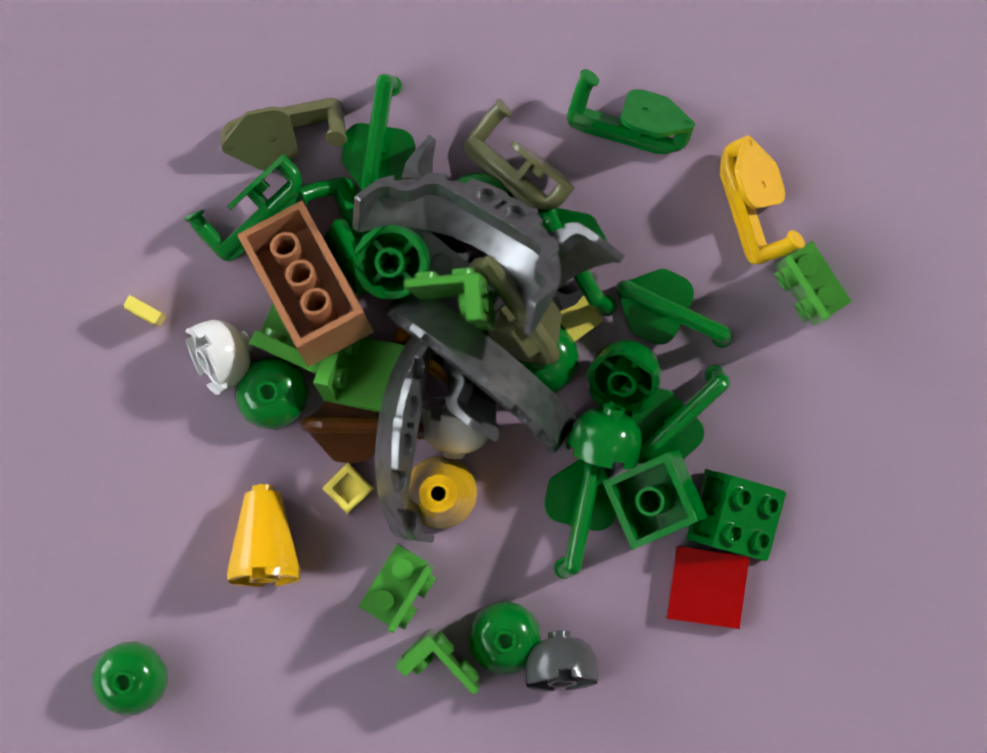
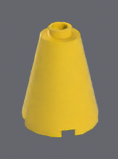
[409,456,477,529]
[226,484,301,587]

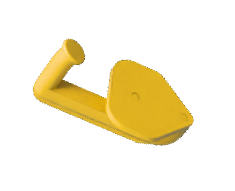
[720,135,805,265]

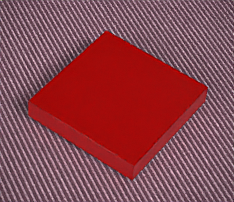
[666,546,750,629]

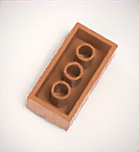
[237,200,374,367]

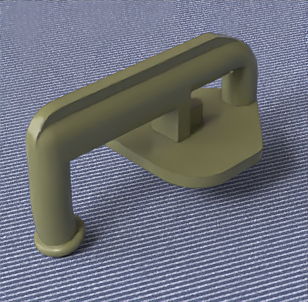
[220,98,347,170]
[464,99,575,210]
[469,256,562,365]

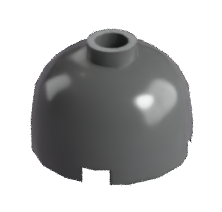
[525,630,599,691]

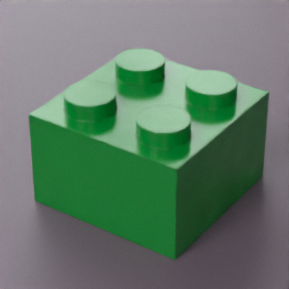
[603,450,708,550]

